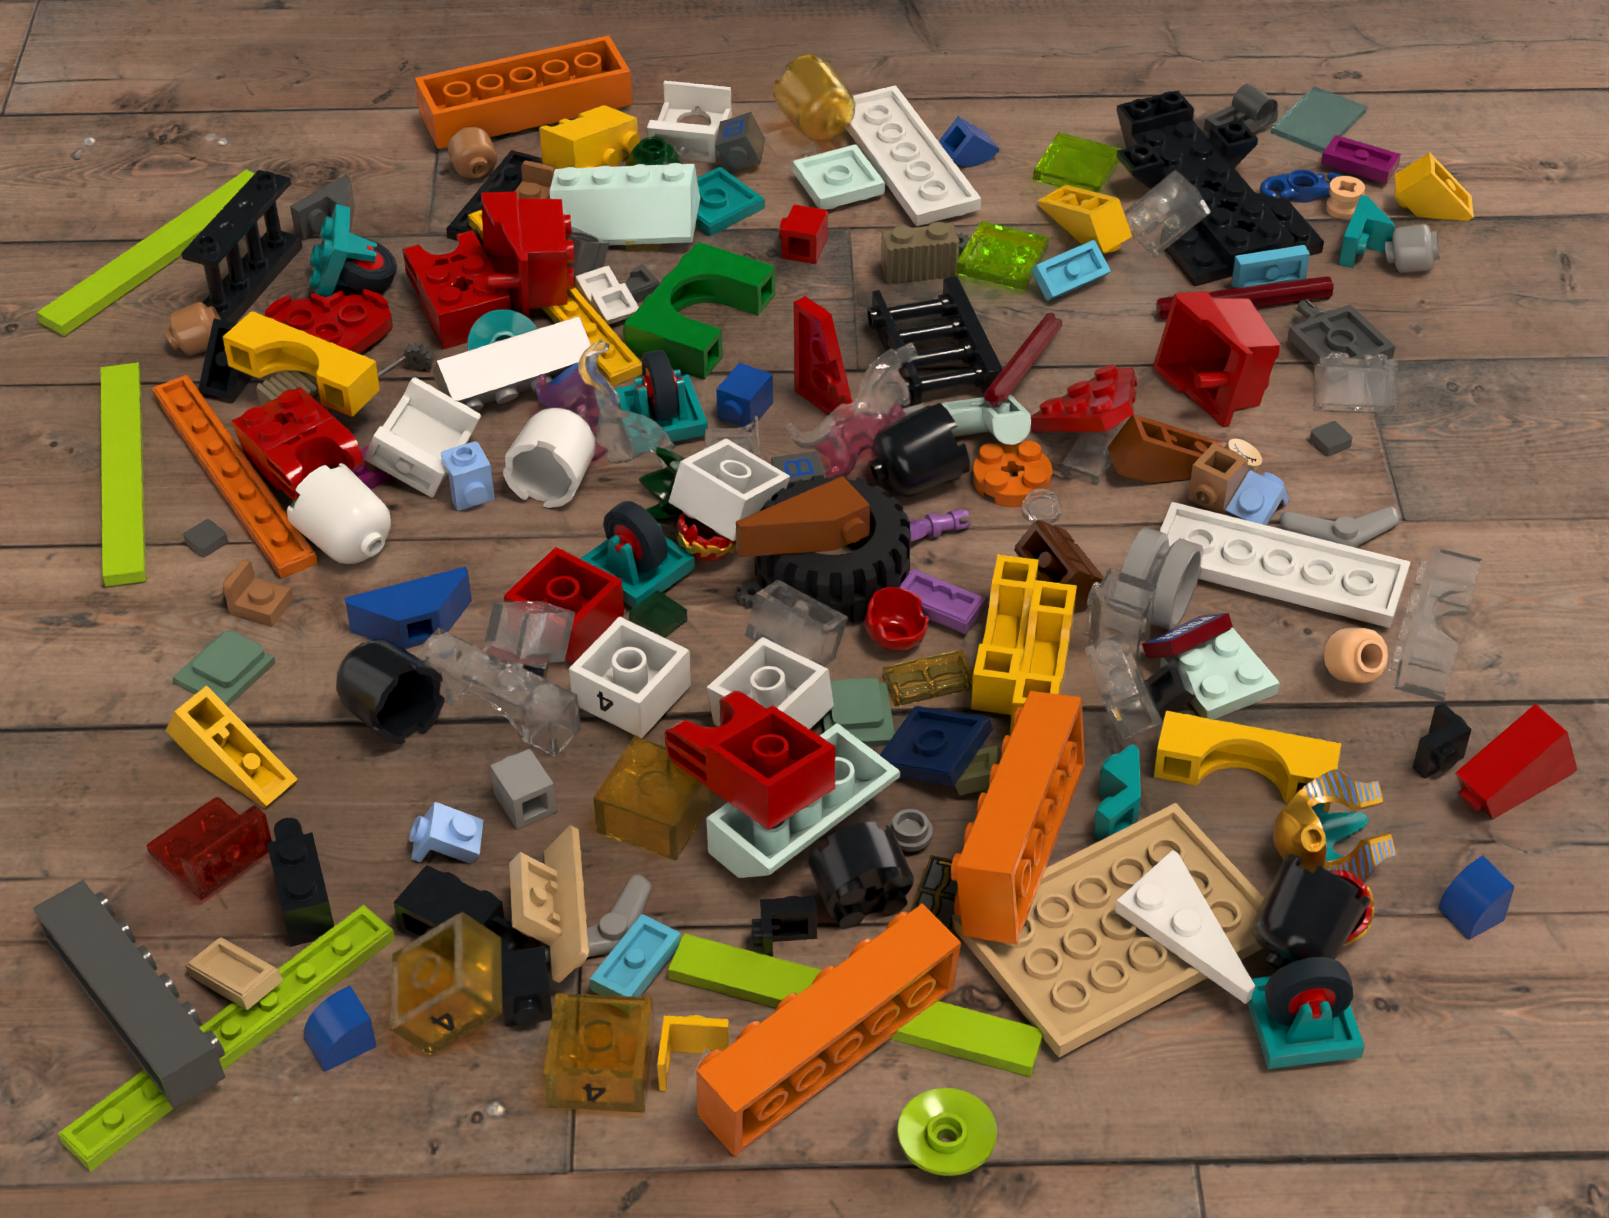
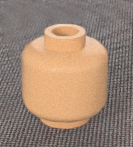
[1324,628,1389,684]

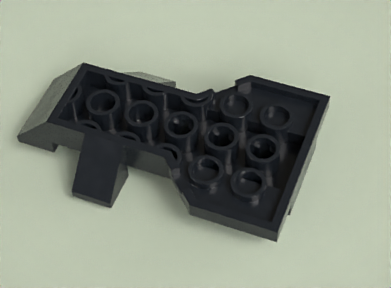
[1116,90,1324,286]

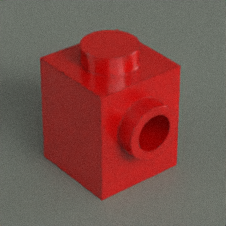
[779,204,828,264]

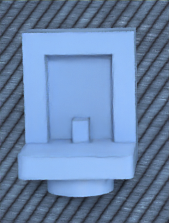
[441,441,495,511]
[1226,470,1290,525]
[409,802,484,864]

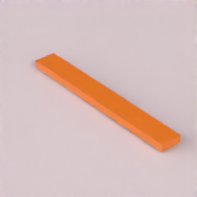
[152,375,318,579]

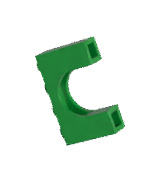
[623,242,775,380]

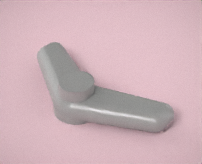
[1280,506,1400,548]
[540,874,652,964]

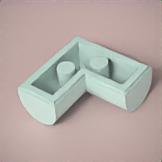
[941,395,1031,445]

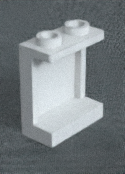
[363,377,481,498]

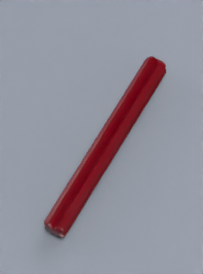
[1156,276,1334,320]
[983,313,1063,408]

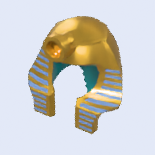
[1273,769,1397,883]

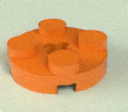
[973,441,1052,507]

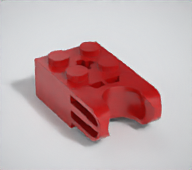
[402,230,511,350]
[232,387,365,501]
[665,691,835,830]

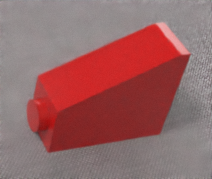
[1455,703,1578,820]

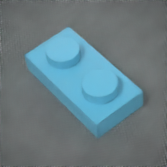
[1031,240,1111,302]
[1231,245,1310,288]
[590,914,681,1009]

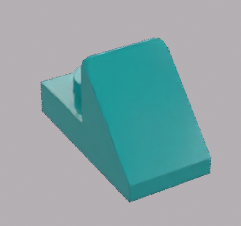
[1339,195,1395,268]

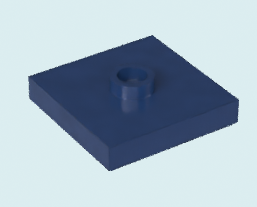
[880,706,993,787]

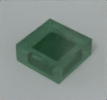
[628,590,688,638]

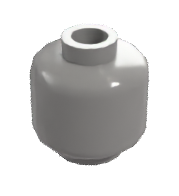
[1385,224,1440,274]

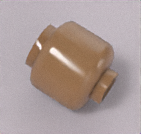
[448,127,497,179]
[165,302,221,357]

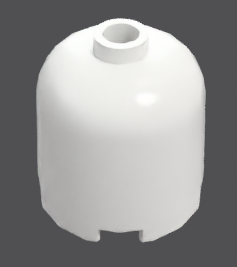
[503,408,596,508]
[287,463,391,564]

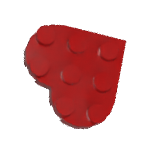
[265,289,393,354]

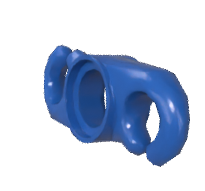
[1259,170,1341,203]

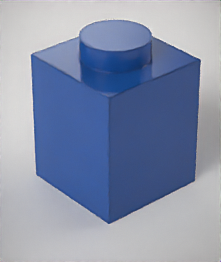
[716,362,773,430]

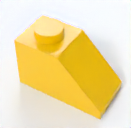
[1394,152,1474,221]

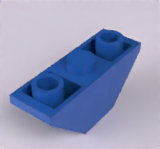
[344,566,472,649]

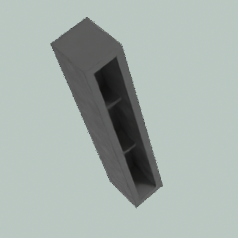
[33,880,226,1109]

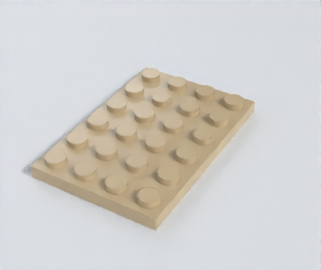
[952,803,1264,1057]

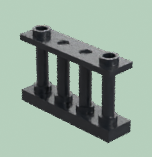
[181,170,303,323]
[867,276,1003,406]

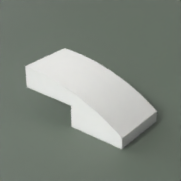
[575,266,639,325]

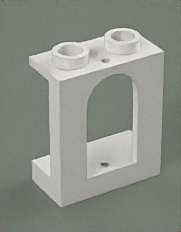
[647,81,732,163]

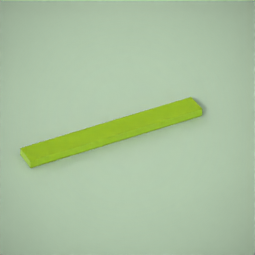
[36,169,255,336]
[100,362,147,587]
[58,905,395,1172]
[668,933,1043,1077]

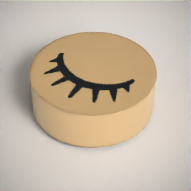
[1224,438,1262,476]

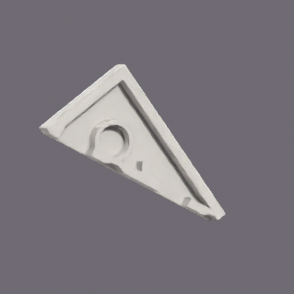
[1115,850,1255,1004]

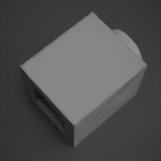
[490,749,557,830]

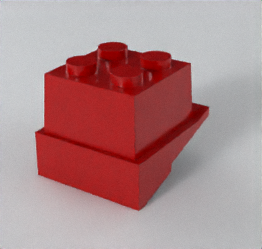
[481,191,574,318]
[1153,291,1280,427]

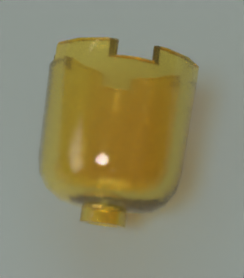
[773,54,856,142]

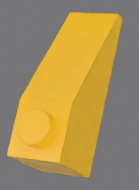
[1037,185,1133,254]
[165,685,298,809]

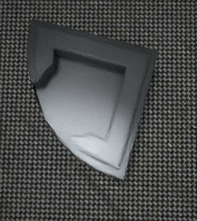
[626,264,661,303]

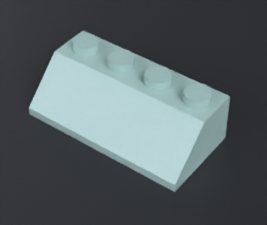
[550,163,700,245]
[706,723,900,878]

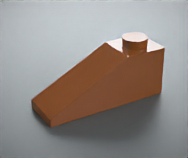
[1107,414,1227,483]
[736,476,870,557]

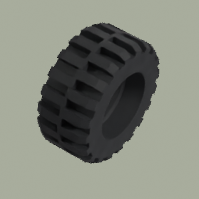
[755,474,911,626]

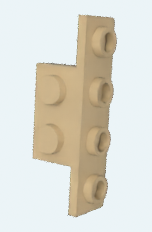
[509,825,589,983]

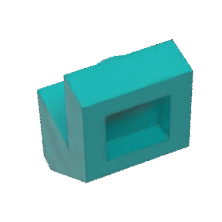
[1093,744,1141,842]

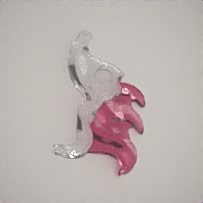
[536,340,676,469]
[786,343,918,478]

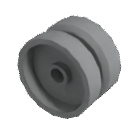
[1114,527,1203,630]

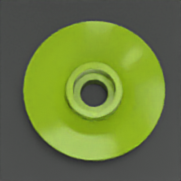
[897,1088,997,1176]

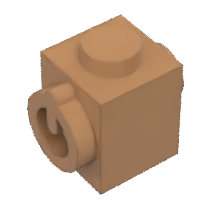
[1188,443,1248,515]

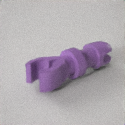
[909,509,971,541]

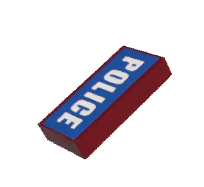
[1142,613,1233,659]

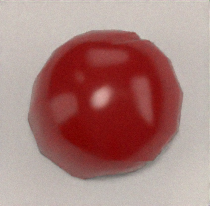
[865,587,929,651]

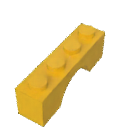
[223,311,380,417]
[971,554,1039,715]
[1010,580,1077,735]
[1153,711,1341,811]

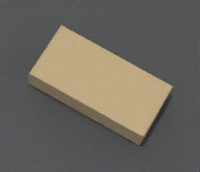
[185,937,283,1010]

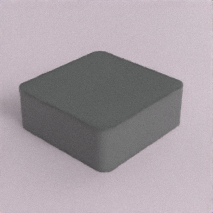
[1309,421,1353,456]
[183,519,228,558]

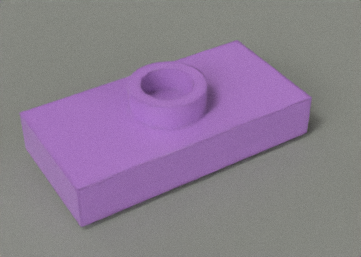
[899,569,986,634]

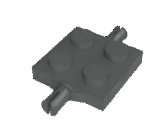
[1287,299,1395,384]

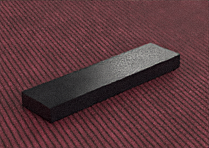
[446,150,542,244]

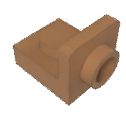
[514,160,555,199]
[223,559,293,627]

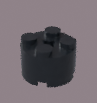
[808,822,914,928]

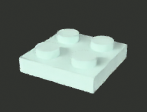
[793,144,885,210]
[1160,628,1280,719]

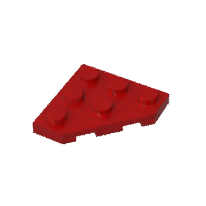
[1031,364,1138,432]

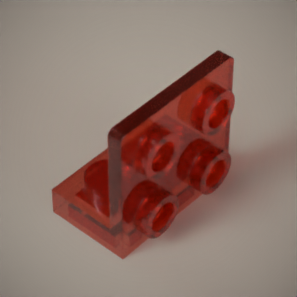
[147,797,272,900]

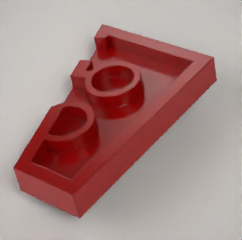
[793,296,857,428]

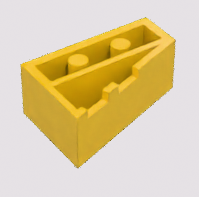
[539,105,640,169]

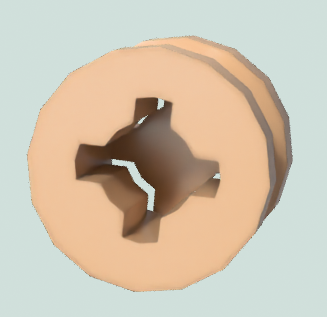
[1326,176,1365,220]

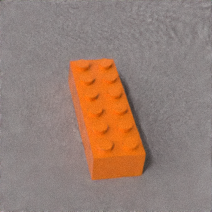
[415,35,632,149]
[951,691,1085,945]
[696,903,961,1157]

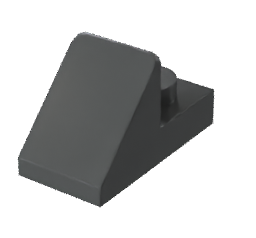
[290,175,355,240]

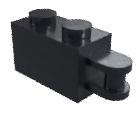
[267,818,334,947]
[393,865,528,968]

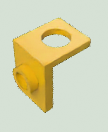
[657,1015,730,1091]

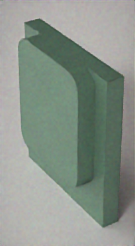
[173,631,276,707]
[822,677,895,747]

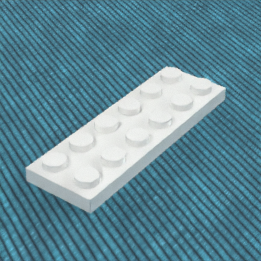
[834,85,981,226]
[1160,502,1410,628]

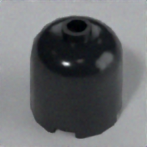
[869,403,970,497]
[336,639,445,744]
[1253,853,1371,970]

